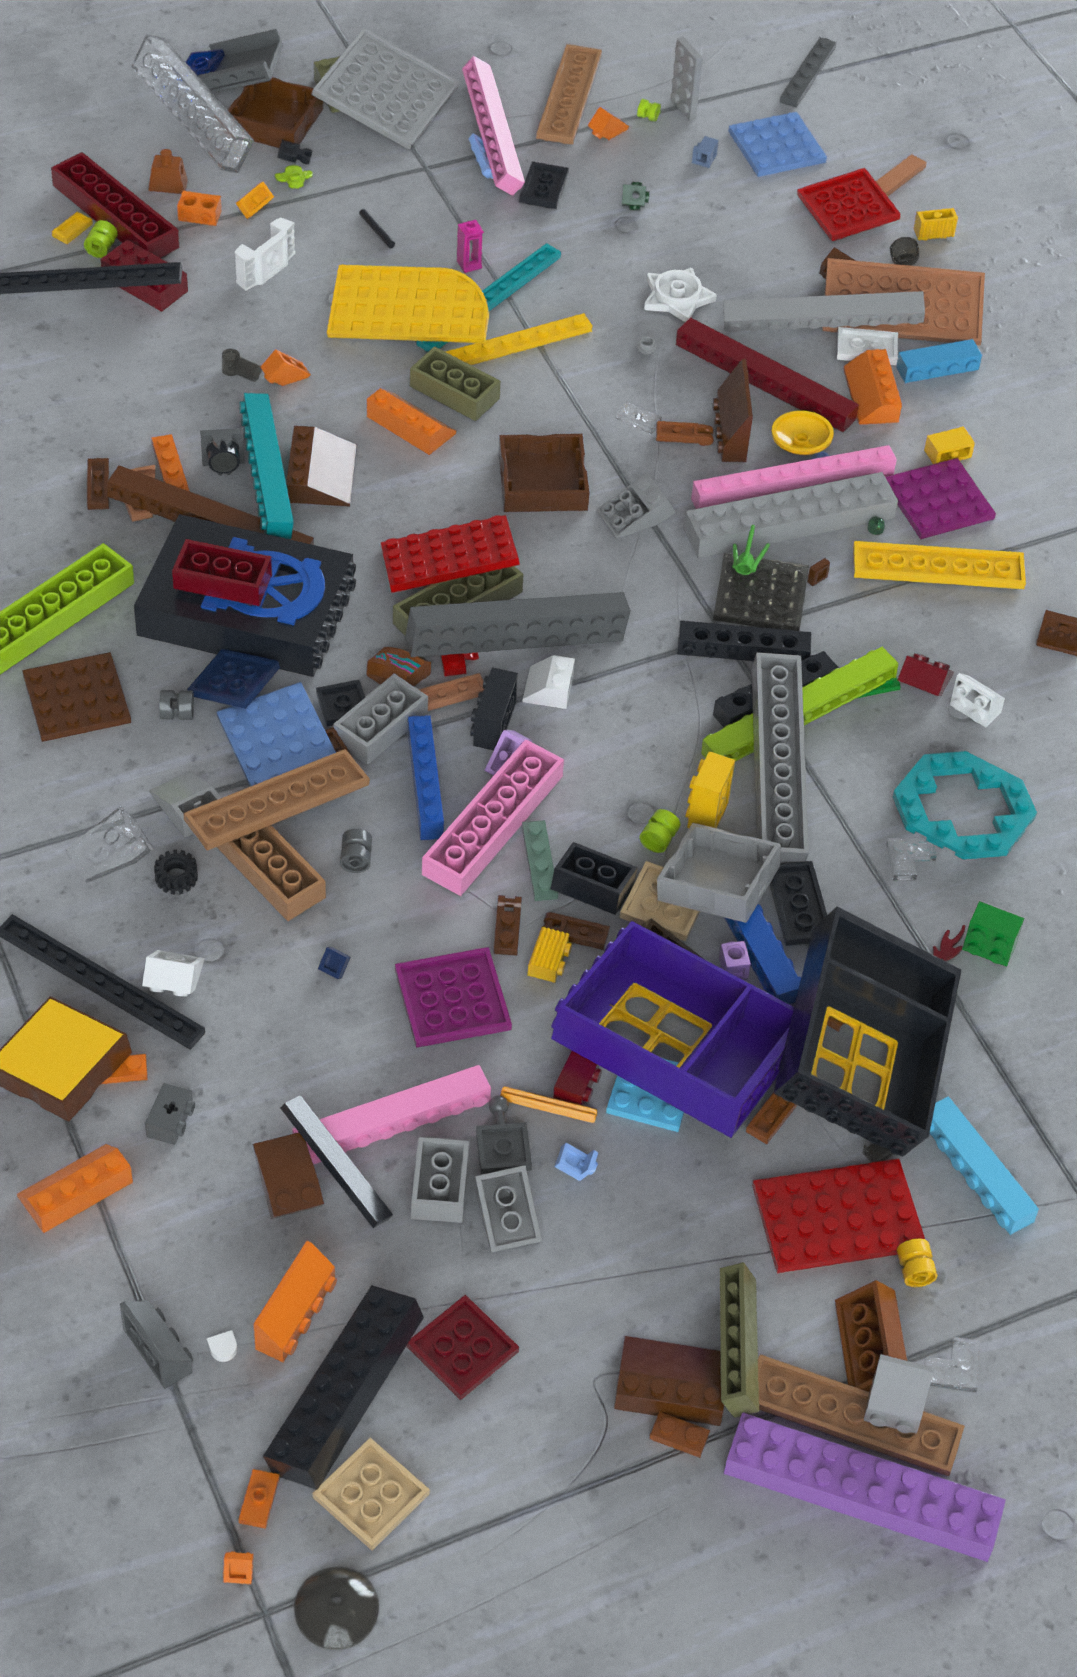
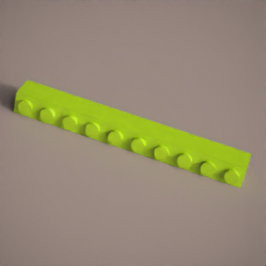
[701,646,899,762]

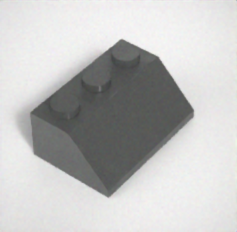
[120,1301,193,1389]

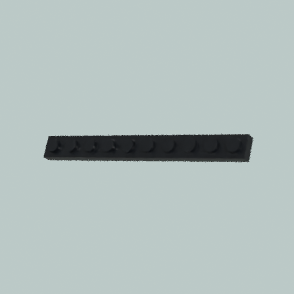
[0,262,182,294]
[0,914,205,1050]

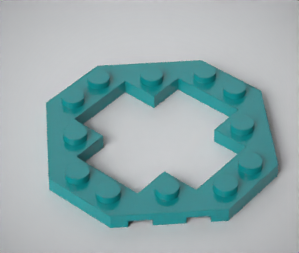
[892,751,1037,860]

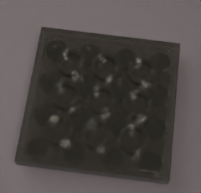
[713,553,809,631]

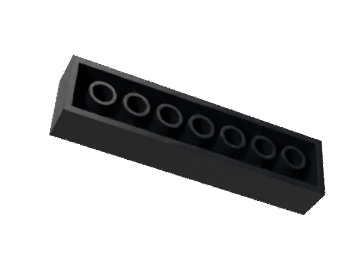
[263,1285,424,1490]

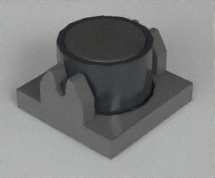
[200,428,245,476]

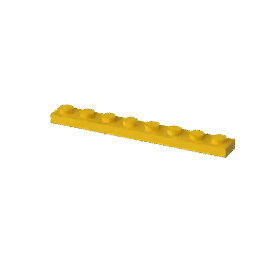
[445,313,593,365]

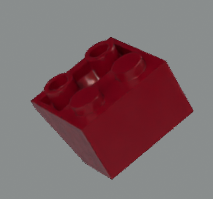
[897,653,954,696]

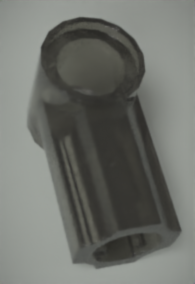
[221,349,262,382]

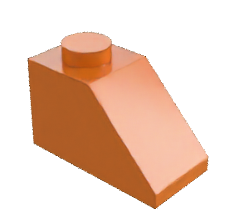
[587,107,630,140]
[260,349,311,386]

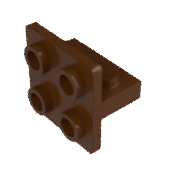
[1036,610,1077,656]

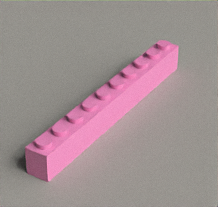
[462,56,525,196]
[691,445,897,509]

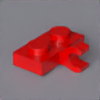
[440,652,479,677]

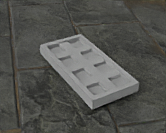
[670,36,703,121]

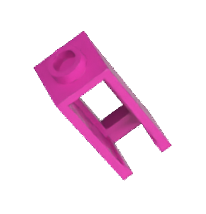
[457,220,484,273]

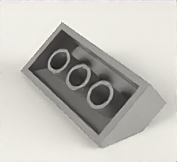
[333,674,428,765]

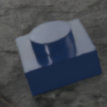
[318,946,351,979]

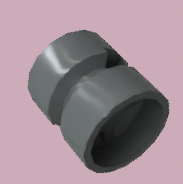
[159,690,194,720]
[340,828,372,873]

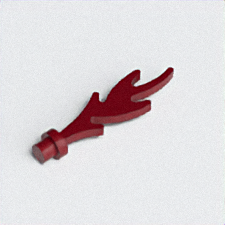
[932,925,966,961]

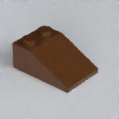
[252,1132,324,1219]

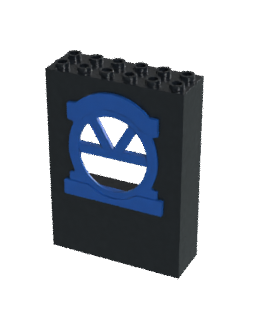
[134,514,356,677]

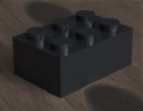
[470,667,518,751]
[551,842,638,915]

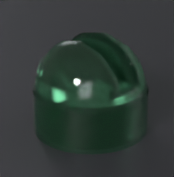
[867,516,885,535]

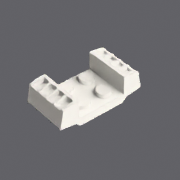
[235,218,295,291]

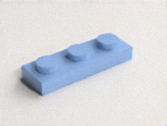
[468,133,493,179]

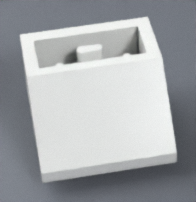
[950,673,1005,727]

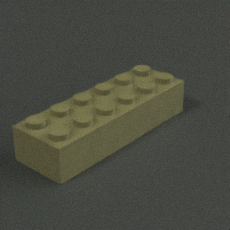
[393,566,524,635]

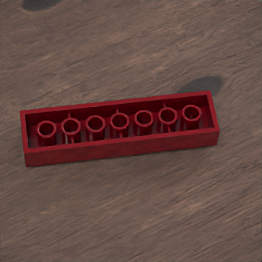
[51,152,179,258]

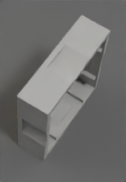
[657,823,781,923]

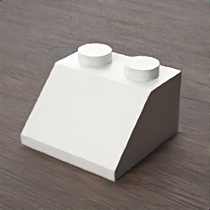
[522,655,575,709]
[142,950,204,997]

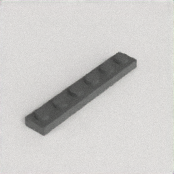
[780,37,836,108]

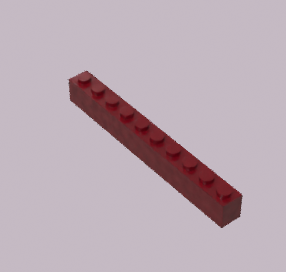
[676,318,859,432]

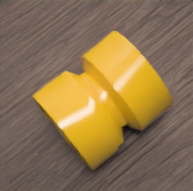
[897,1239,938,1287]

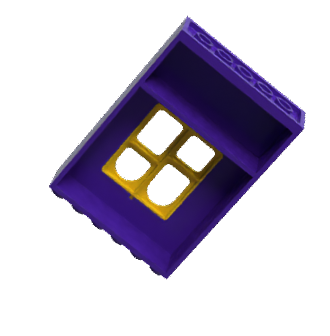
[551,921,794,1138]

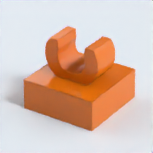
[223,1551,254,1584]

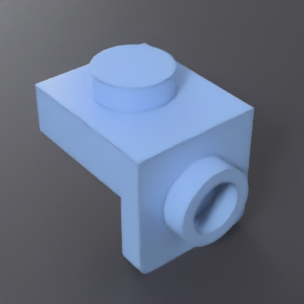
[554,1143,598,1181]

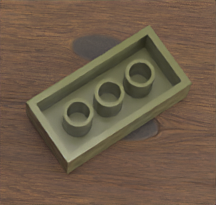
[410,346,501,421]

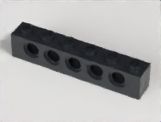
[677,620,811,662]
[713,651,839,728]

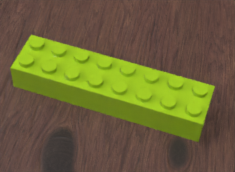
[0,543,134,674]

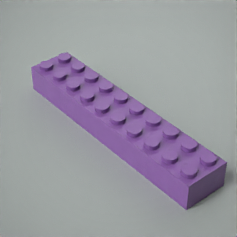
[724,1412,1006,1562]

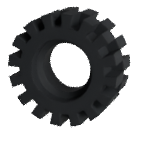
[154,849,198,895]

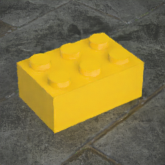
[685,751,735,828]

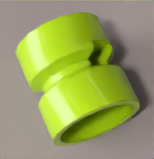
[84,220,118,258]
[639,809,681,853]

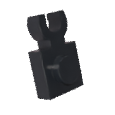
[277,140,313,164]

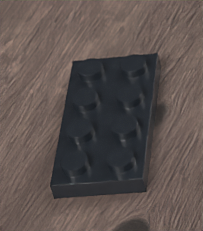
[769,861,827,946]

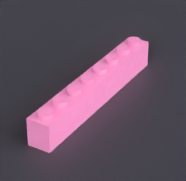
[292,1065,491,1164]

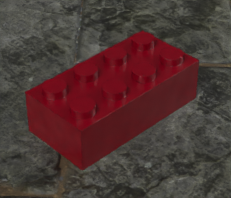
[100,239,188,312]
[172,539,272,606]

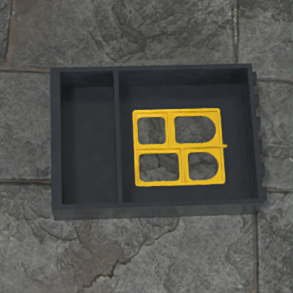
[774,906,961,1157]

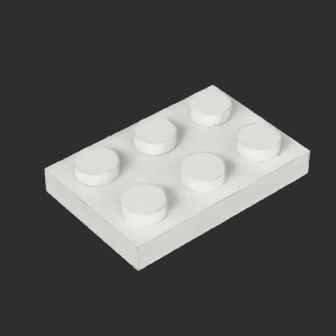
[837,327,898,365]

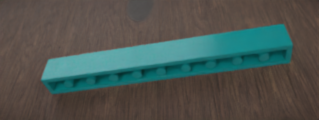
[239,393,294,539]

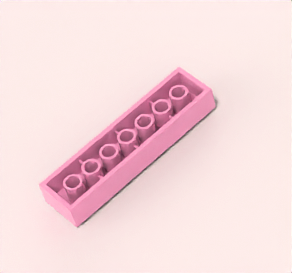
[422,739,564,896]

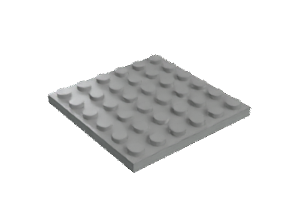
[312,28,460,150]

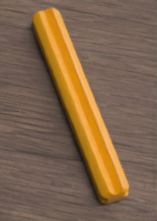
[500,1086,597,1123]

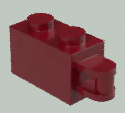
[553,1051,602,1105]

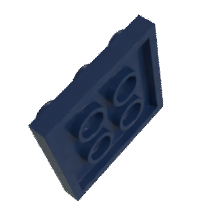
[187,649,280,709]

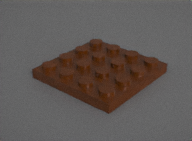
[22,652,131,742]

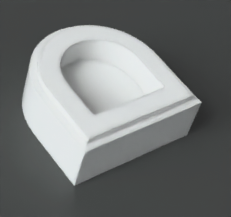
[207,1330,237,1362]

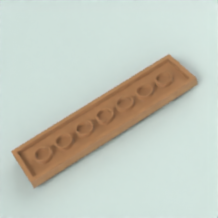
[536,44,602,145]
[183,749,370,851]
[758,1354,965,1477]

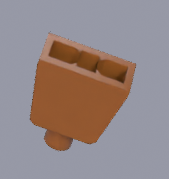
[149,149,188,194]

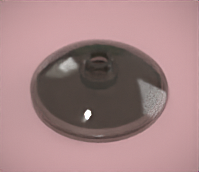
[294,1567,379,1650]

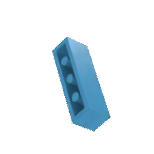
[896,339,982,383]

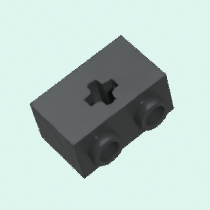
[145,1083,195,1145]

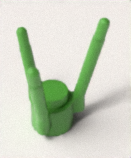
[732,525,770,575]

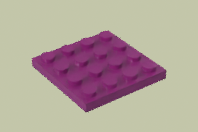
[885,458,996,540]
[395,947,512,1048]

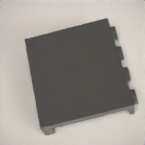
[195,29,283,96]

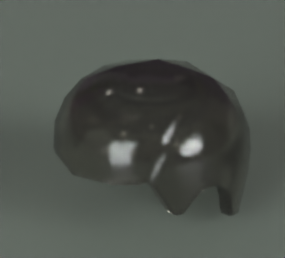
[890,237,920,266]

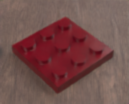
[407,1295,520,1401]

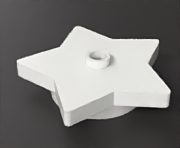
[644,268,717,322]

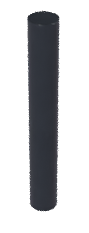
[359,209,395,248]

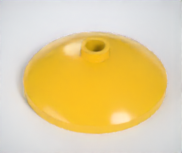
[771,411,834,455]

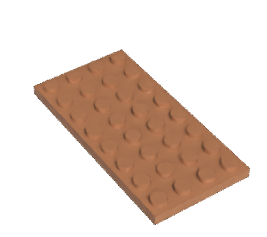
[822,258,985,346]

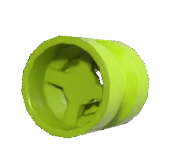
[637,99,661,122]

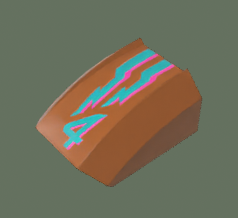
[366,647,431,687]

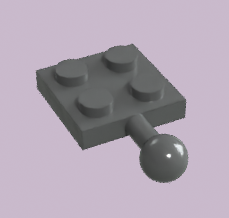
[476,1095,532,1174]

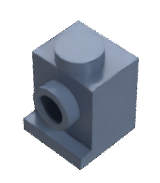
[692,136,719,168]

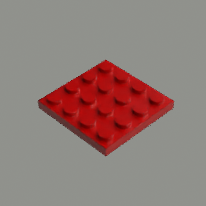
[797,168,901,241]

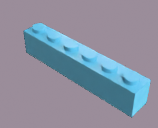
[930,1096,1039,1235]

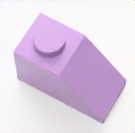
[484,730,532,776]

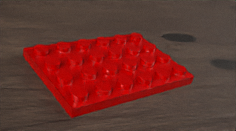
[380,515,520,593]
[752,1159,925,1273]

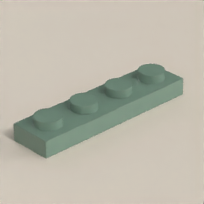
[522,820,558,901]

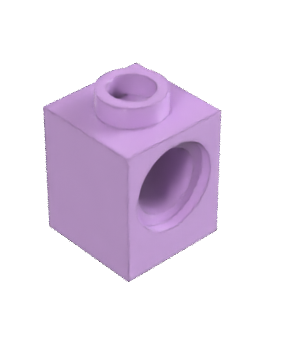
[719,941,751,979]

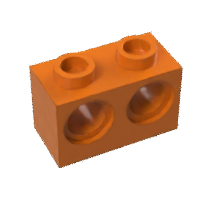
[177,191,222,226]

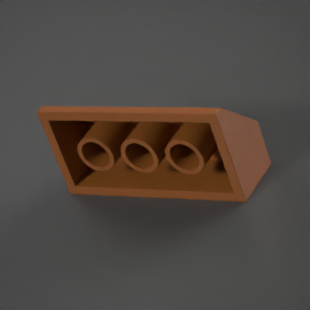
[835,1280,907,1392]

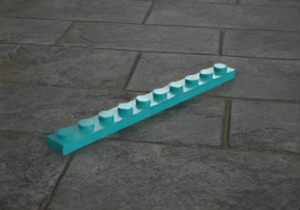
[417,243,561,352]

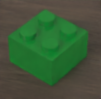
[962,901,1024,967]

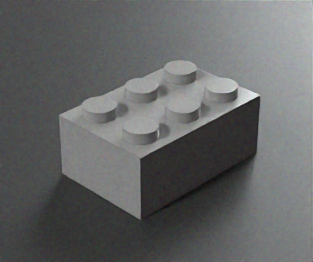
[411,1137,469,1223]

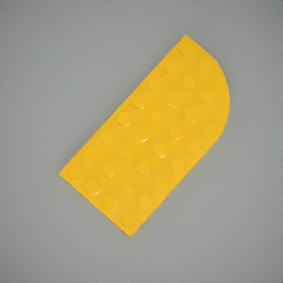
[326,265,489,343]

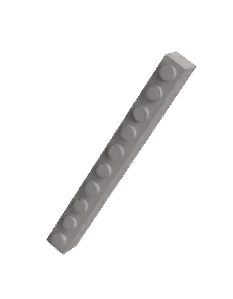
[723,291,925,333]

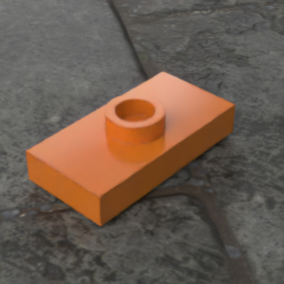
[239,1469,280,1529]

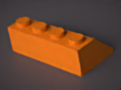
[844,349,902,425]
[367,388,456,455]
[17,1144,133,1233]
[254,1241,337,1362]

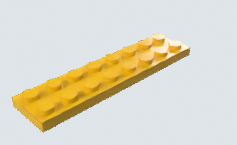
[853,541,1026,589]

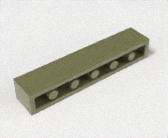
[720,1262,759,1418]

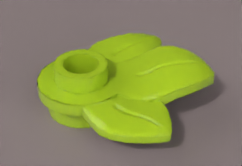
[274,165,313,189]

